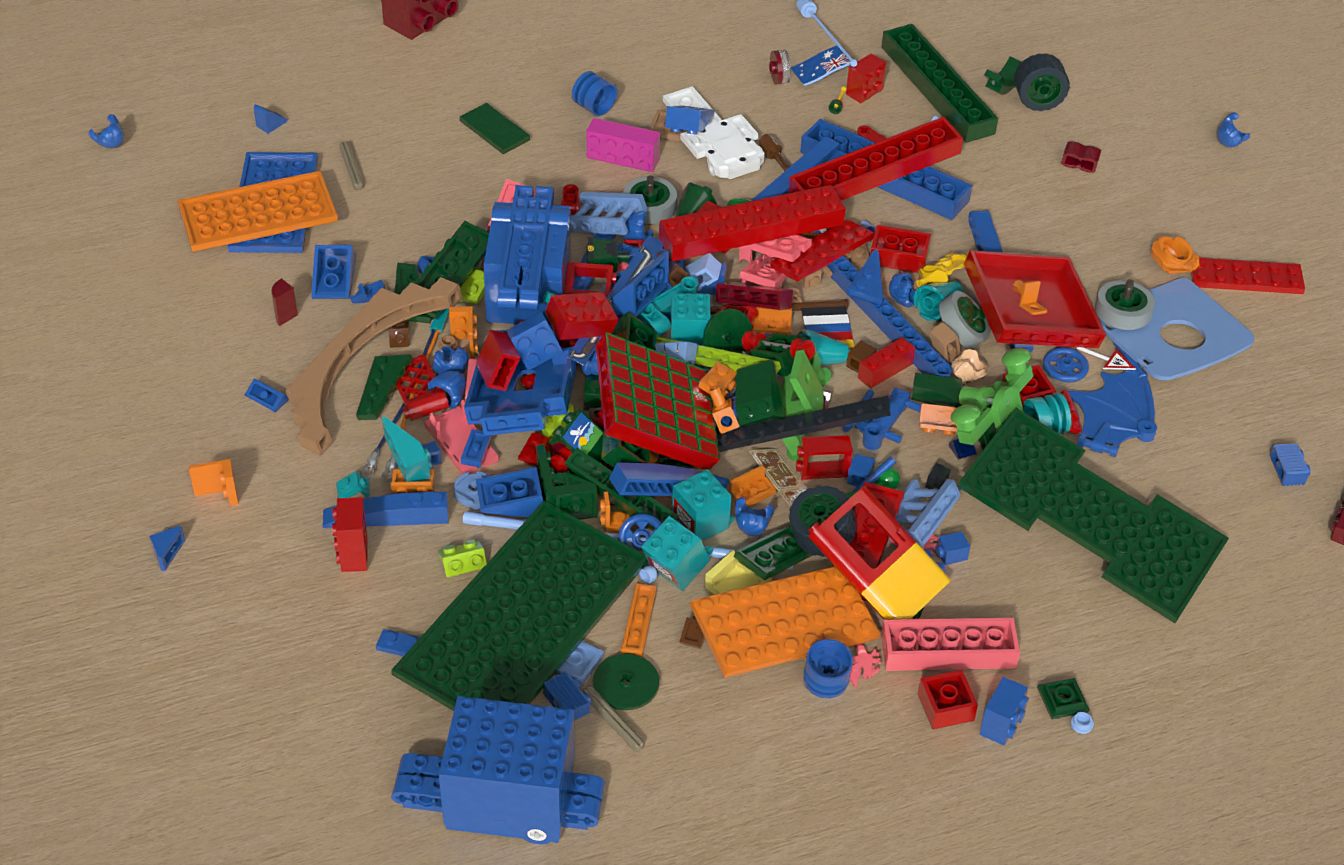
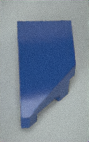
[350,280,385,303]

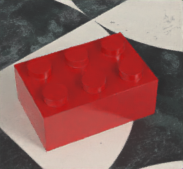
[870,225,931,273]
[545,292,618,340]
[332,497,368,572]

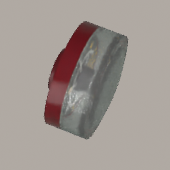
[769,49,791,85]

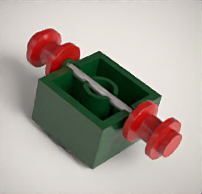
[742,331,815,377]

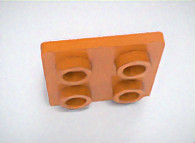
[449,306,478,358]
[189,459,238,506]

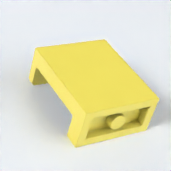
[705,550,772,594]

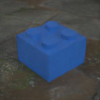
[506,312,563,371]
[980,677,1029,746]

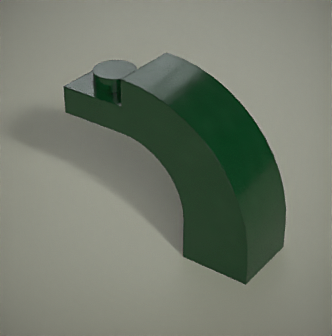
[984,56,1022,95]

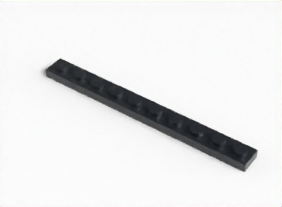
[716,395,891,452]

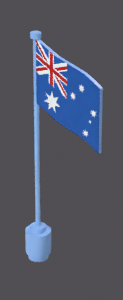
[790,0,857,86]

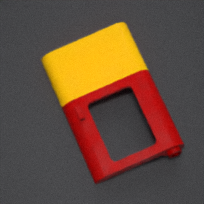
[808,486,951,620]

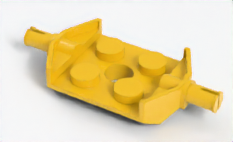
[916,252,968,287]

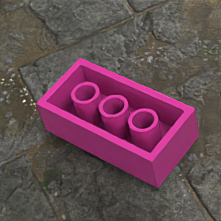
[586,118,660,172]

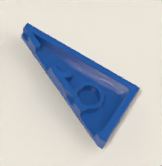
[848,249,883,305]

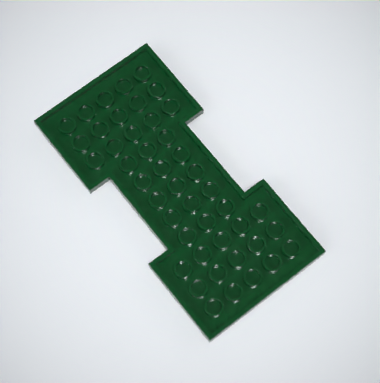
[957,408,1229,623]

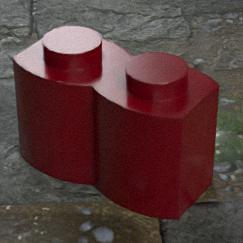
[1061,141,1102,173]

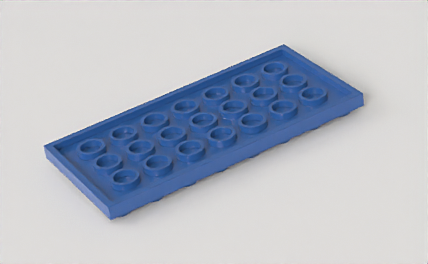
[228,152,318,253]

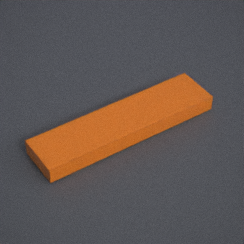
[621,583,657,657]

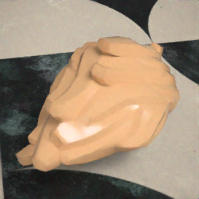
[951,349,989,385]

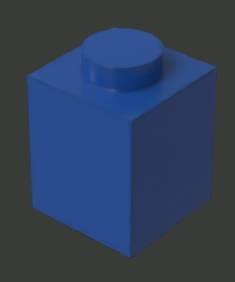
[847,454,875,487]
[935,531,970,565]

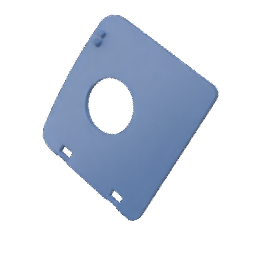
[1098,278,1254,380]

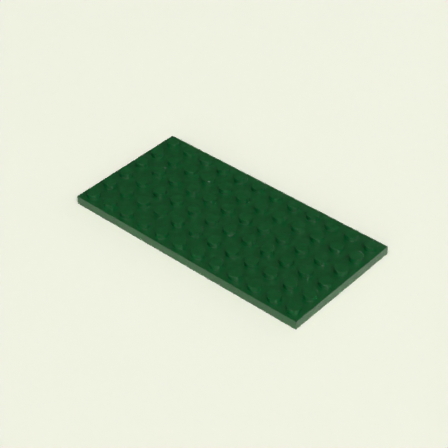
[391,501,648,711]

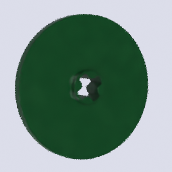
[703,308,752,352]
[593,654,659,710]

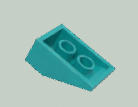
[381,417,432,482]

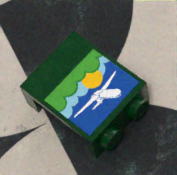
[549,409,604,463]

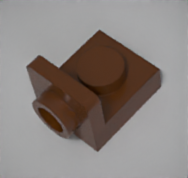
[389,321,409,348]
[679,616,705,649]

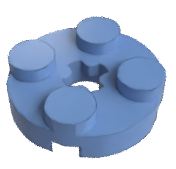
[454,471,490,510]

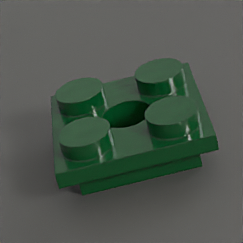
[1037,678,1090,720]

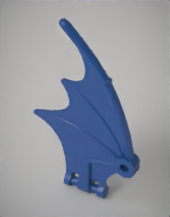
[1067,342,1157,457]

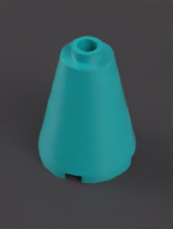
[913,281,963,322]
[799,329,851,366]

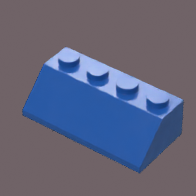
[612,250,669,317]

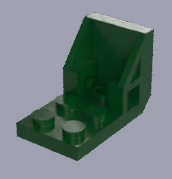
[536,444,597,520]

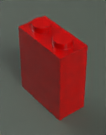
[476,329,520,391]

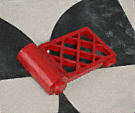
[396,354,449,421]

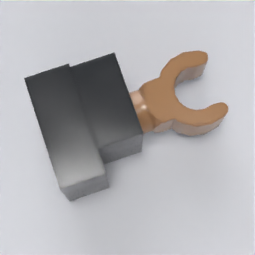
[925,463,960,490]

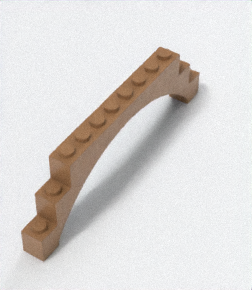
[285,277,462,455]

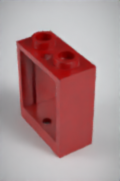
[563,262,617,298]
[796,435,853,480]

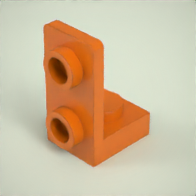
[600,491,631,533]

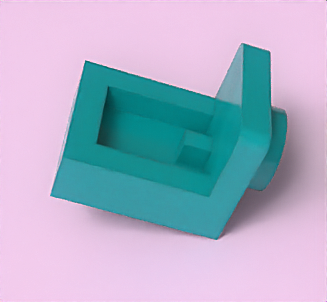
[336,471,370,498]

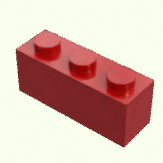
[858,337,915,389]

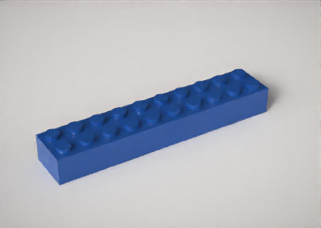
[800,119,972,220]

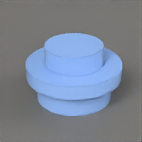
[1071,712,1094,734]

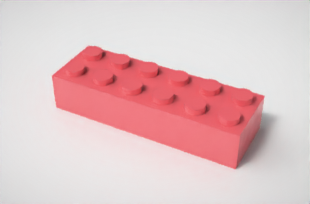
[881,618,1020,671]

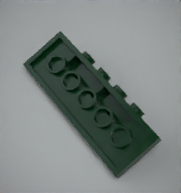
[414,220,489,319]

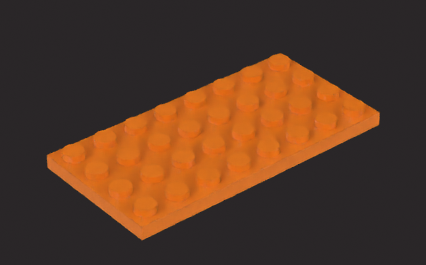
[177,171,338,252]
[690,567,881,678]

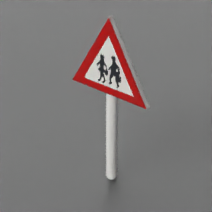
[1077,347,1136,370]

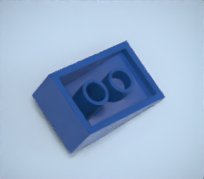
[665,105,715,135]
[311,245,356,299]
[476,467,543,517]

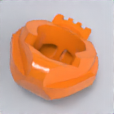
[1150,236,1200,274]

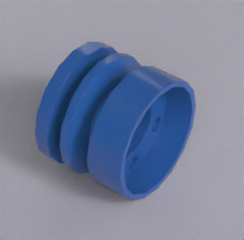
[572,71,617,116]
[803,639,853,698]

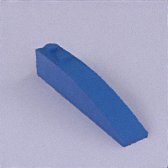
[609,463,730,496]
[323,492,448,528]

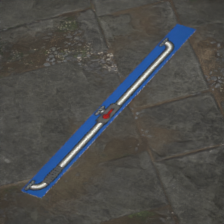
[567,235,663,366]

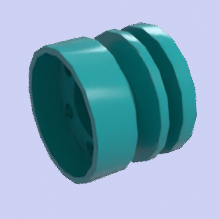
[1023,393,1071,434]

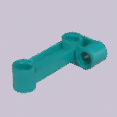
[637,276,698,337]

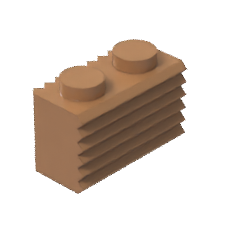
[930,322,962,366]

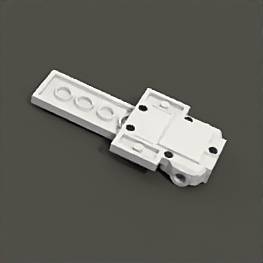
[663,86,764,180]

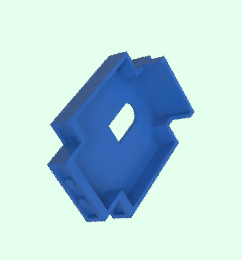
[464,324,577,436]

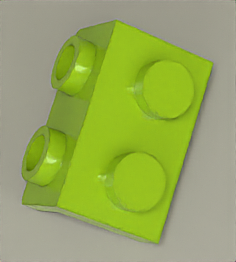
[438,540,487,577]

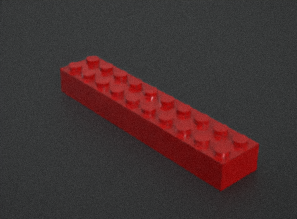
[789,116,963,201]
[658,185,846,262]

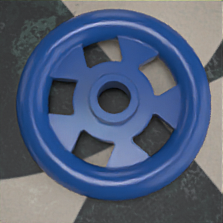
[1043,348,1089,383]
[618,514,662,564]

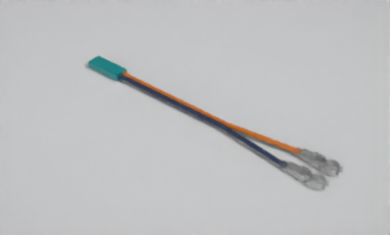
[362,309,449,485]

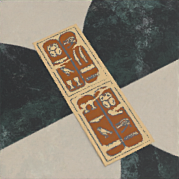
[749,448,807,507]

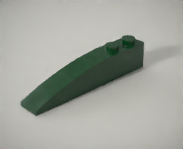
[564,448,679,531]

